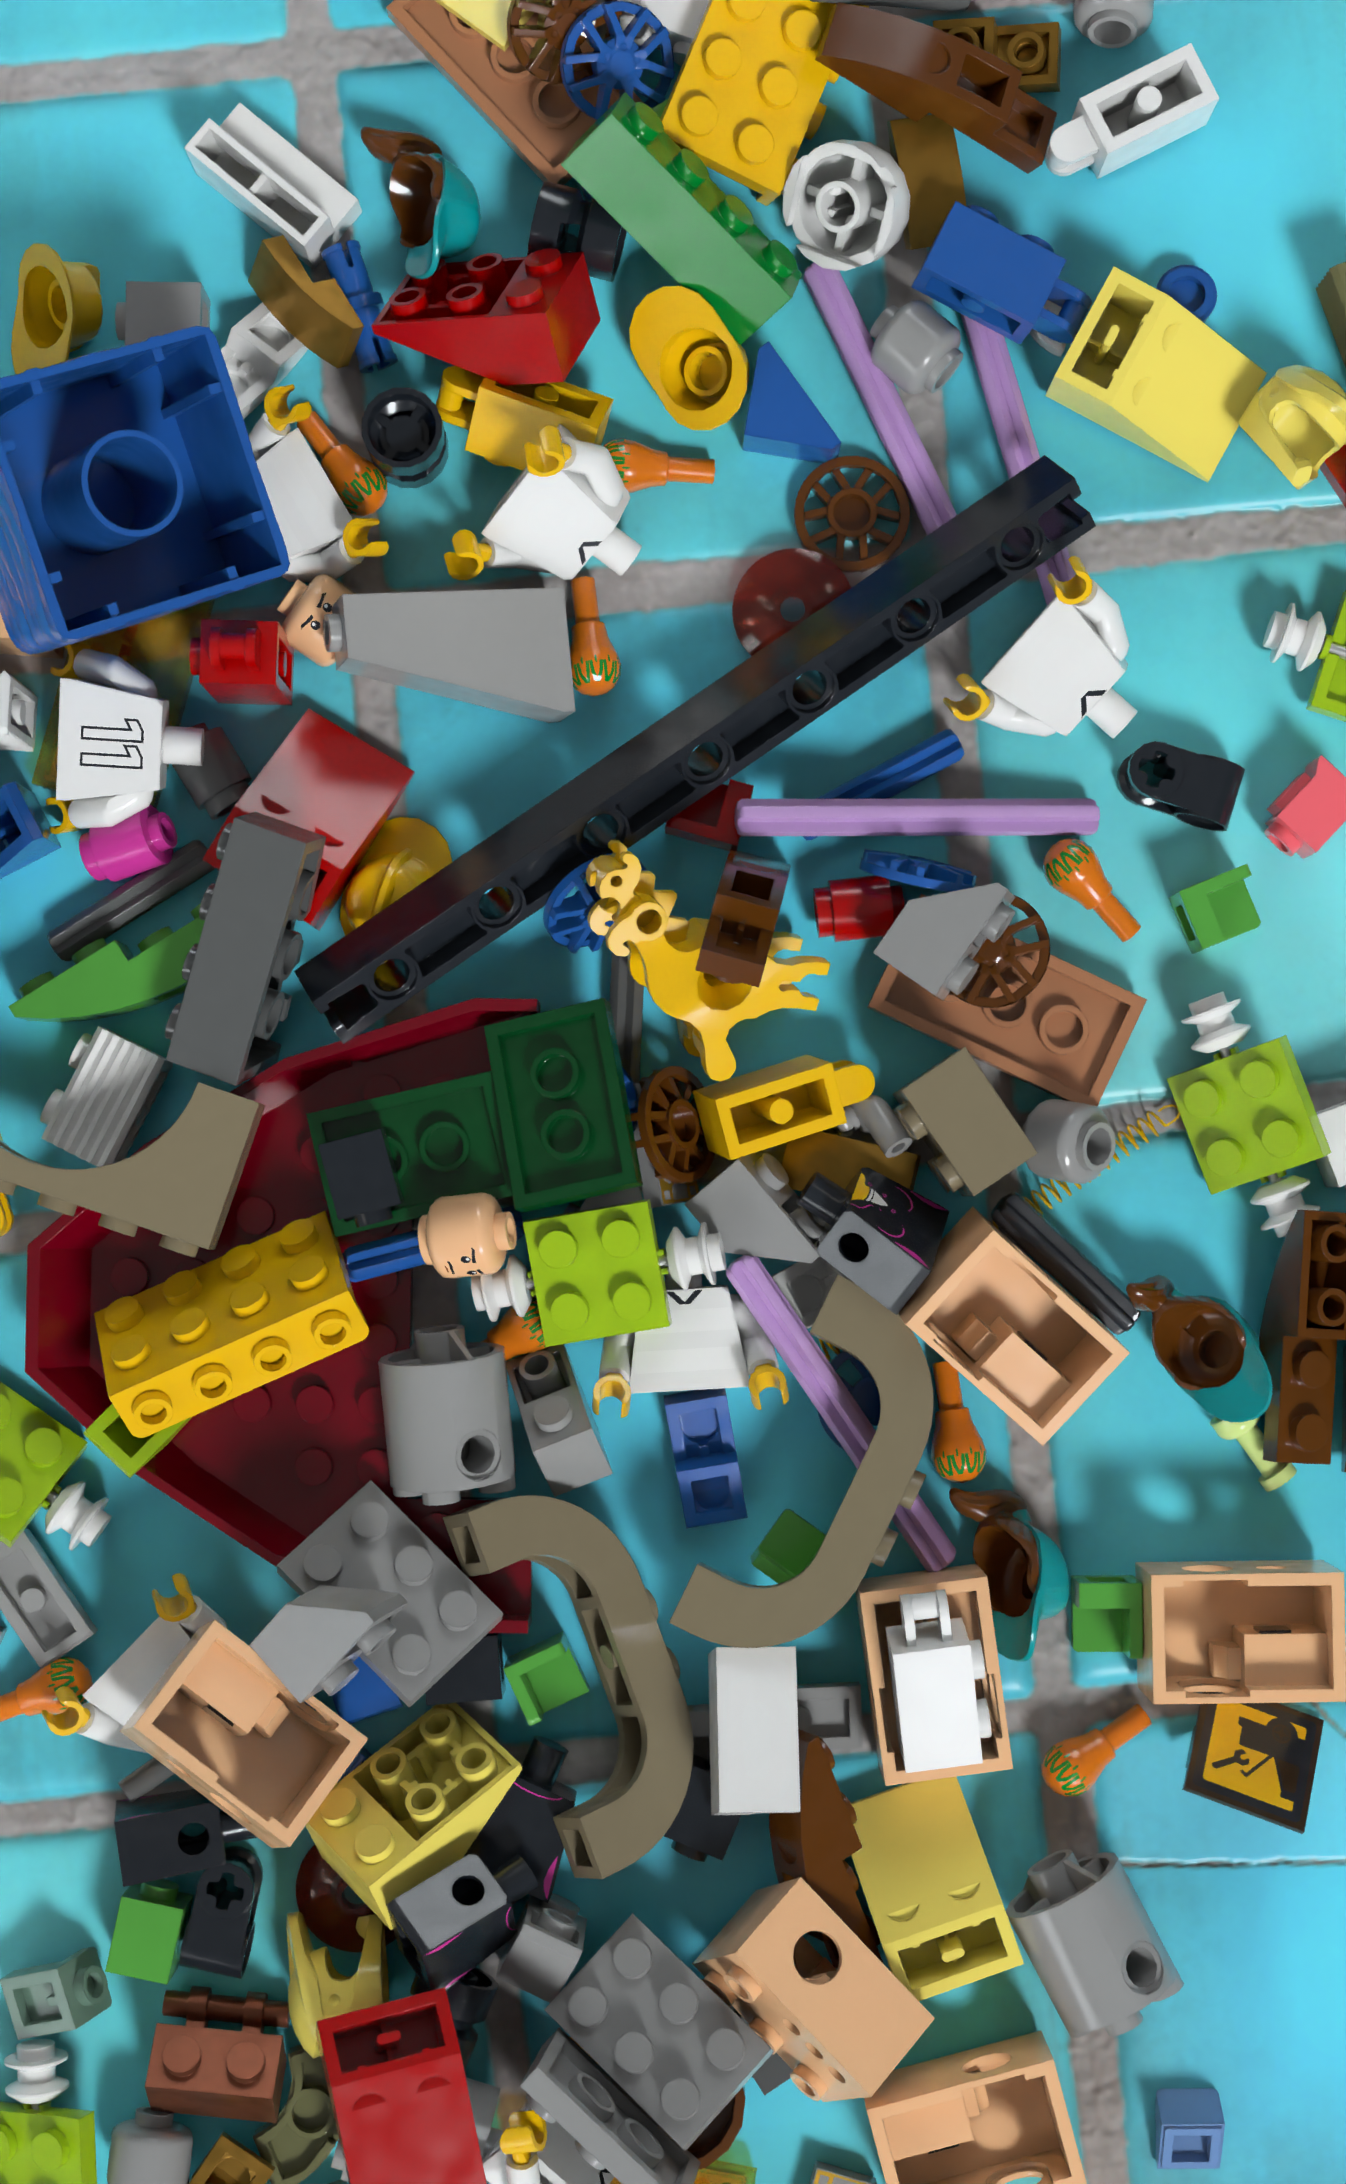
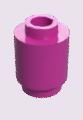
[79,805,177,882]

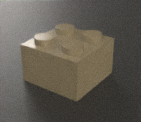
[892,1047,1038,1196]

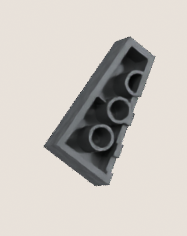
[165,812,326,1086]

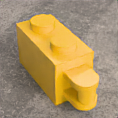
[436,366,614,471]
[693,1055,875,1160]

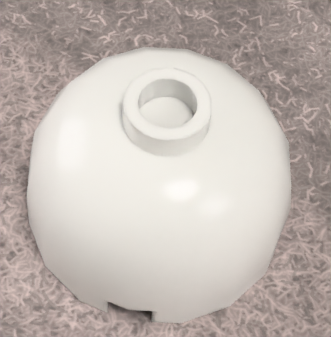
[782,139,910,271]

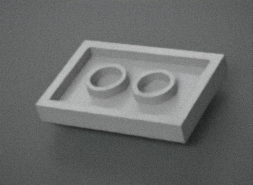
[277,1480,503,1708]
[544,1913,774,2151]
[520,2027,701,2184]

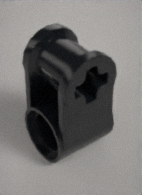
[1117,741,1245,831]
[179,1846,263,1979]

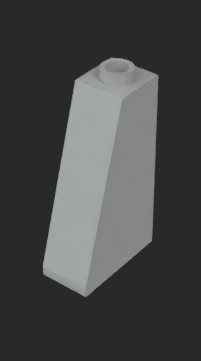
[323,587,576,723]

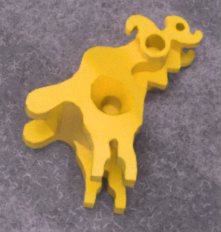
[586,840,831,1082]

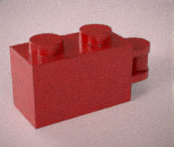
[189,619,294,706]

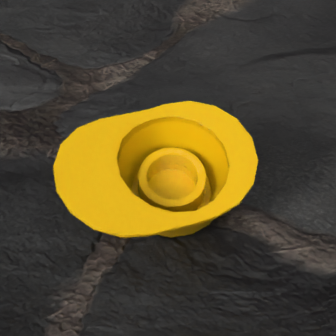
[11,243,103,374]
[629,286,749,430]
[340,817,453,962]

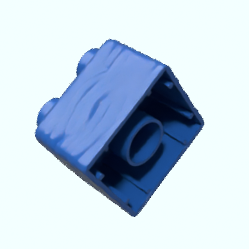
[0,326,290,655]

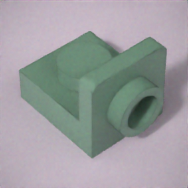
[0,1947,112,2040]

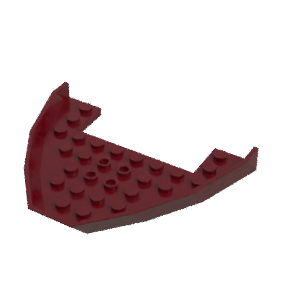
[25,998,541,1634]

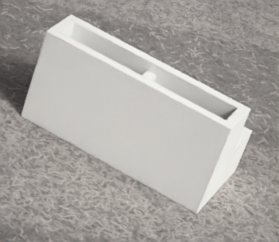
[184,103,362,270]
[708,1646,800,1815]

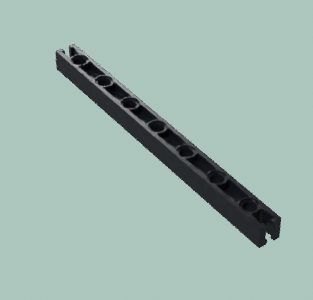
[294,455,1096,1044]

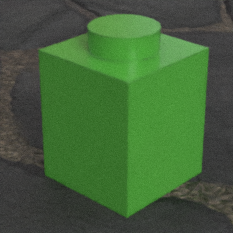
[105,1879,194,1985]

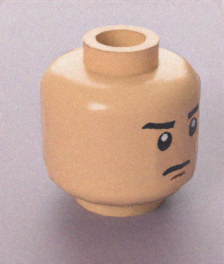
[277,574,356,667]
[418,1192,517,1279]

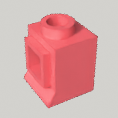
[1264,755,1346,859]

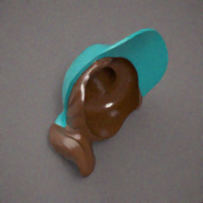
[361,127,481,279]
[1126,1275,1273,1422]
[949,1488,1069,1662]

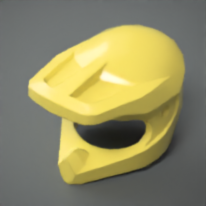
[1237,365,1346,490]
[286,1911,390,2059]

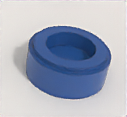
[1156,265,1217,323]

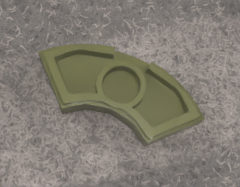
[253,2044,339,2184]

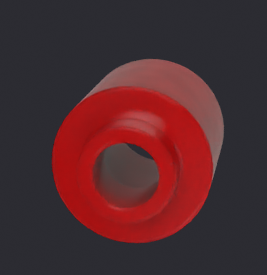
[813,875,904,942]

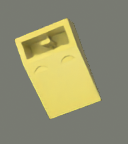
[1045,266,1267,483]
[306,1703,523,1930]
[851,1777,1024,2001]

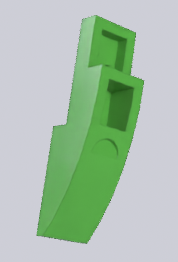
[8,904,205,1022]

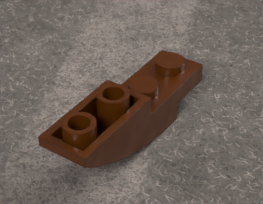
[815,2,1057,174]
[695,849,791,987]
[1259,1210,1346,1465]
[769,1729,884,1969]

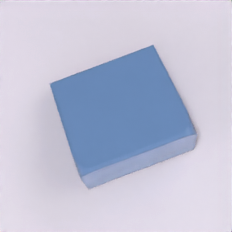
[1155,2088,1225,2169]

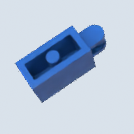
[911,201,1092,344]

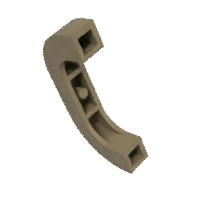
[669,1274,933,1648]
[443,1495,694,1879]

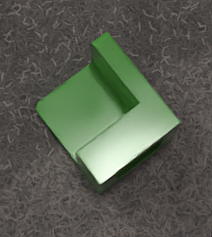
[1169,864,1261,954]
[751,1509,826,1584]
[1071,1575,1143,1659]
[503,1631,590,1726]

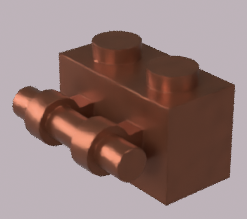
[145,1986,290,2123]

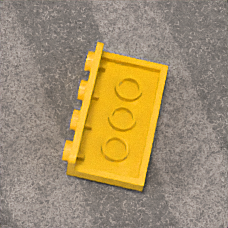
[660,0,869,206]
[94,1211,369,1438]

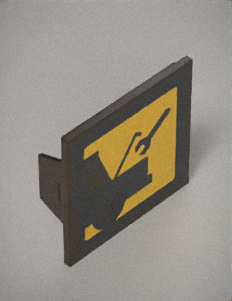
[1182,1692,1324,1834]

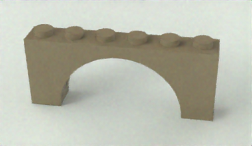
[0,1082,265,1258]

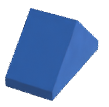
[743,341,841,464]
[0,781,61,879]

